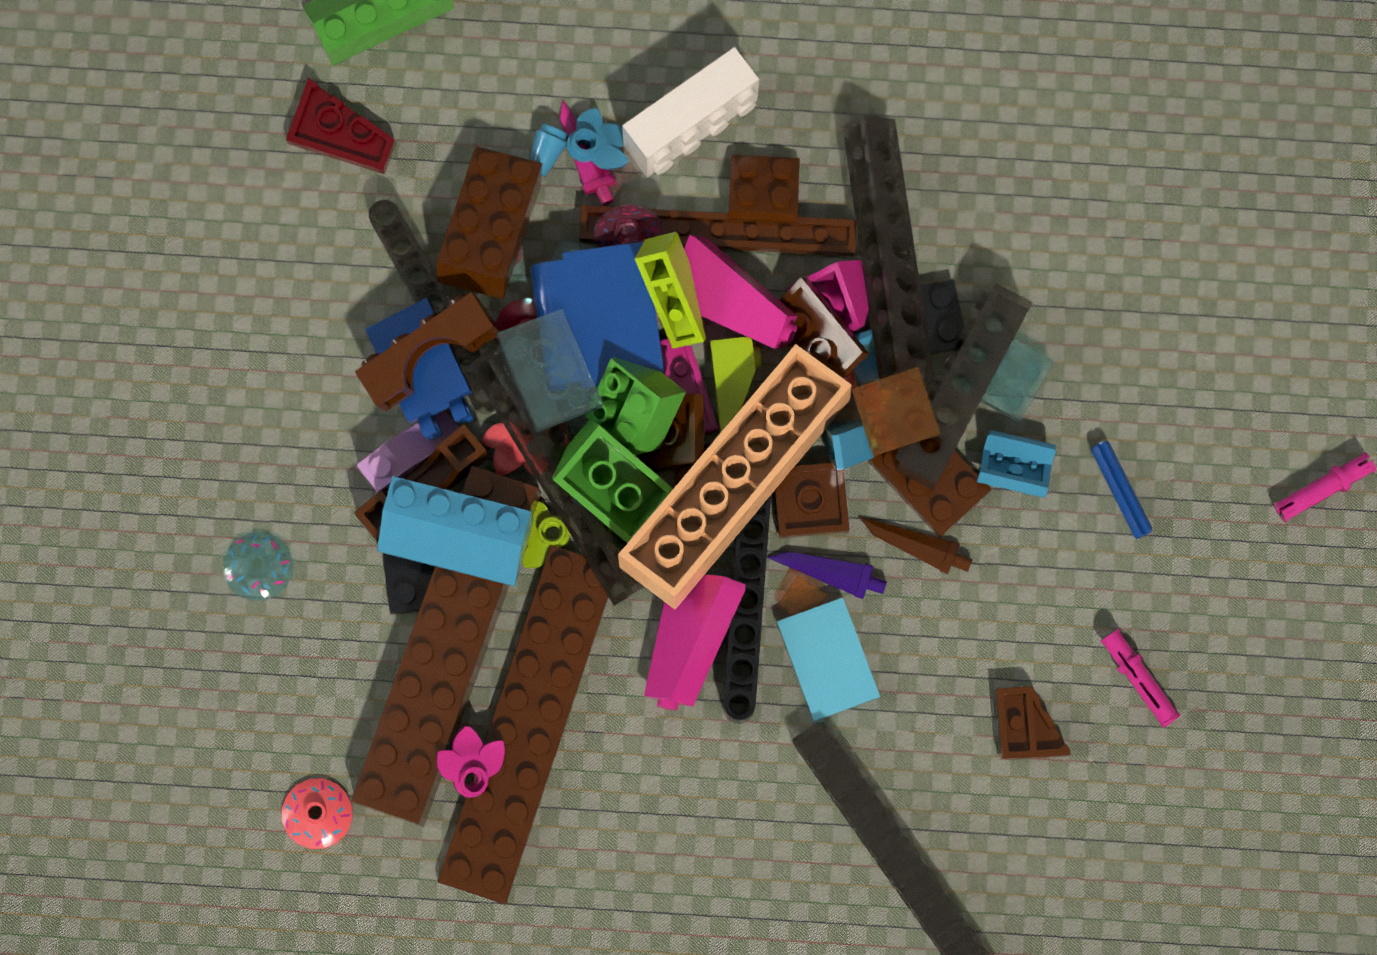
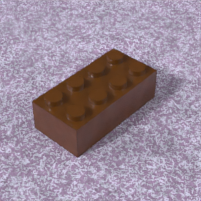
[437,146,542,300]

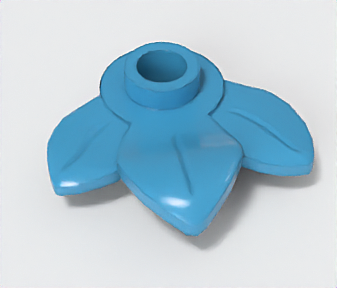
[566,108,628,170]

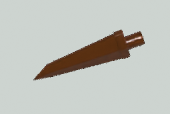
[858,516,973,575]

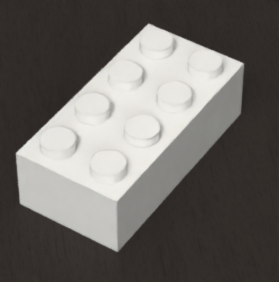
[622,47,759,178]

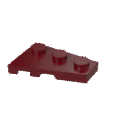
[286,77,396,174]

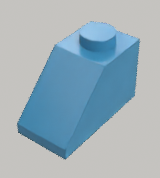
[825,418,878,470]

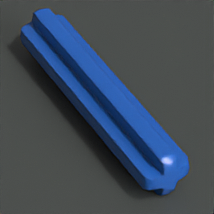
[1091,441,1152,539]

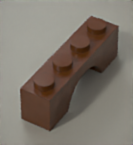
[355,292,501,412]
[354,424,489,543]

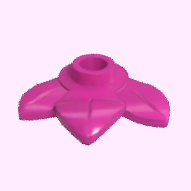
[436,725,505,798]

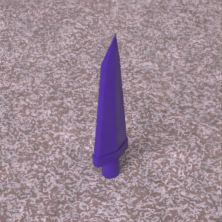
[767,551,887,599]

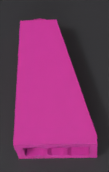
[684,235,797,349]
[644,575,746,711]

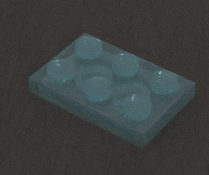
[496,309,603,432]

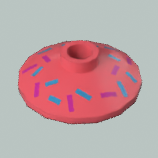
[282,778,353,849]

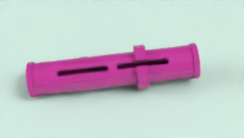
[1274,452,1376,523]
[1100,628,1181,728]

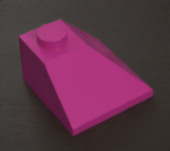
[787,260,873,332]

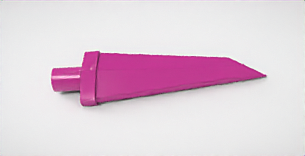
[560,99,616,206]

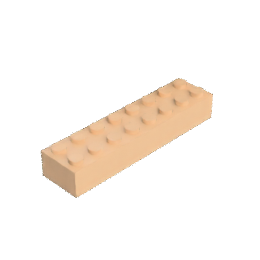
[618,344,852,610]

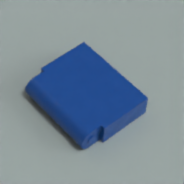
[530,242,664,395]

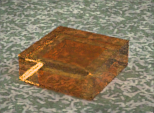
[778,575,827,615]

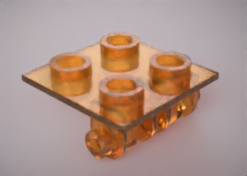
[851,367,940,456]

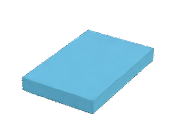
[776,598,880,722]

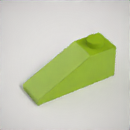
[634,232,706,349]
[710,337,762,433]

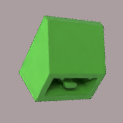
[585,357,686,456]

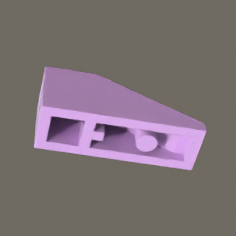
[356,410,459,493]

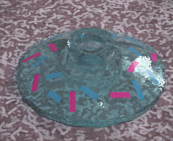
[223,532,293,601]

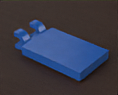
[365,298,474,441]

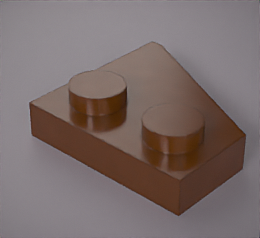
[995,686,1071,760]

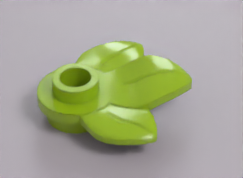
[523,502,570,569]

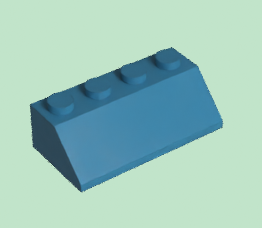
[377,476,534,587]

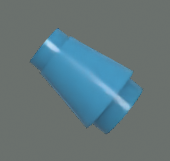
[530,124,568,178]

